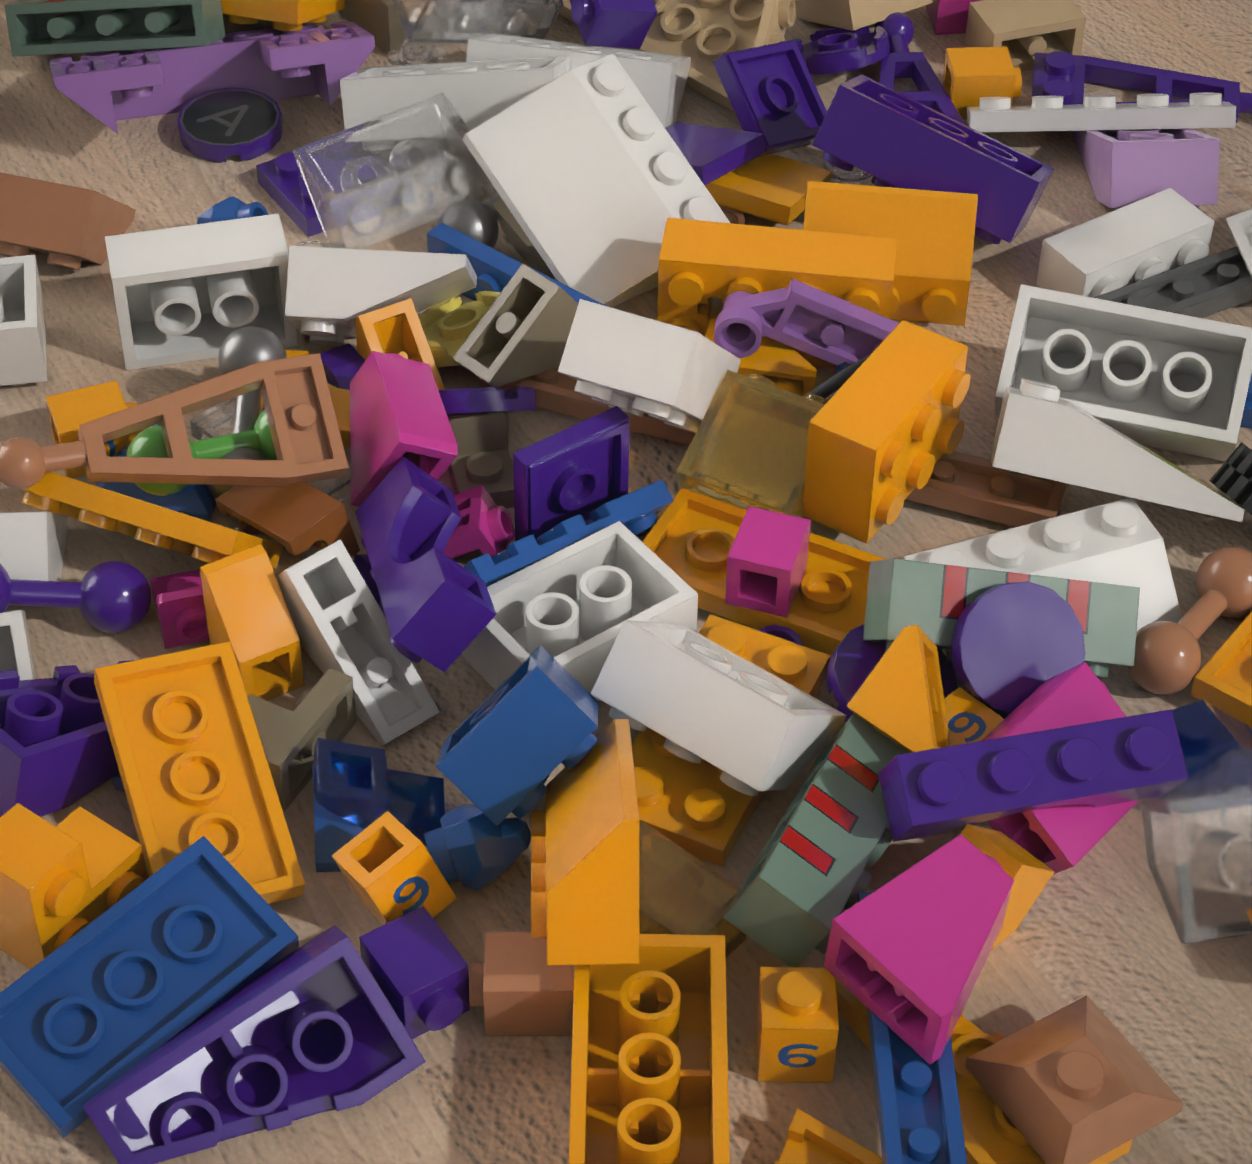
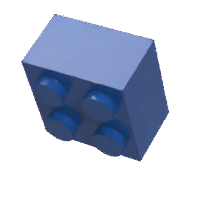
[435,645,598,826]

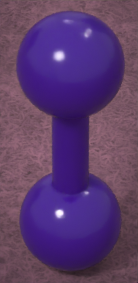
[0,561,151,633]

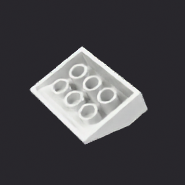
[462,53,730,308]

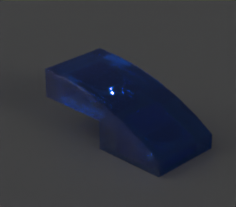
[314,738,445,846]

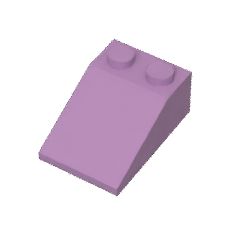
[1074,129,1220,210]

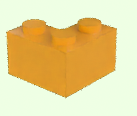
[0,803,148,969]

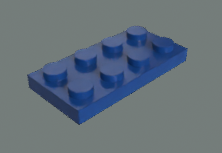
[0,836,299,1138]

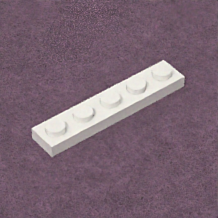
[967,92,1236,132]

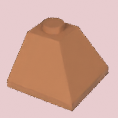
[965,995,1183,1164]

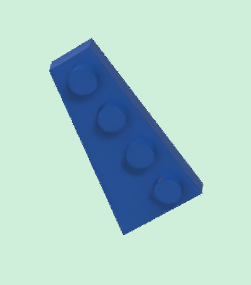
[464,479,674,587]

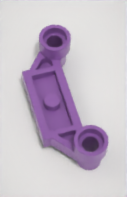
[714,278,899,369]

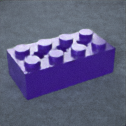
[812,74,1054,244]

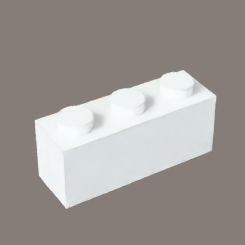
[1036,188,1214,298]

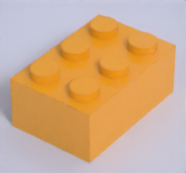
[802,320,970,544]

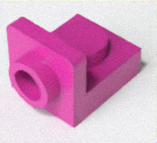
[443,485,515,558]
[150,569,210,649]

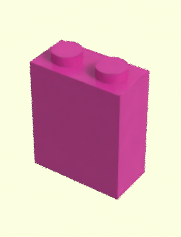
[981,662,1139,874]

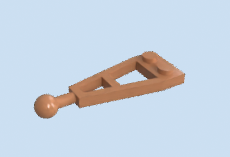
[0,353,349,489]

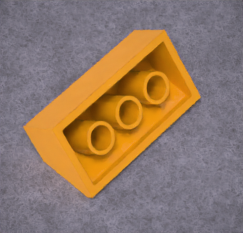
[531,719,639,965]

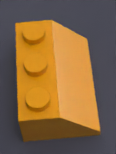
[803,181,978,326]

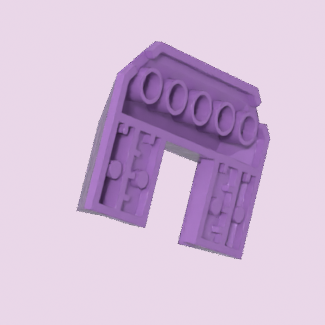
[49,22,375,134]

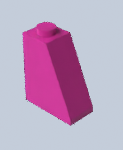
[350,351,458,507]
[824,834,1014,1065]

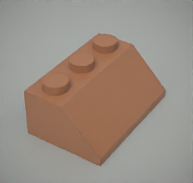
[0,172,136,270]

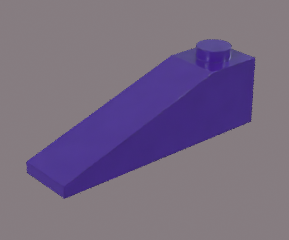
[0,660,134,817]
[83,925,426,1164]

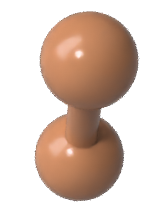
[1127,546,1252,695]

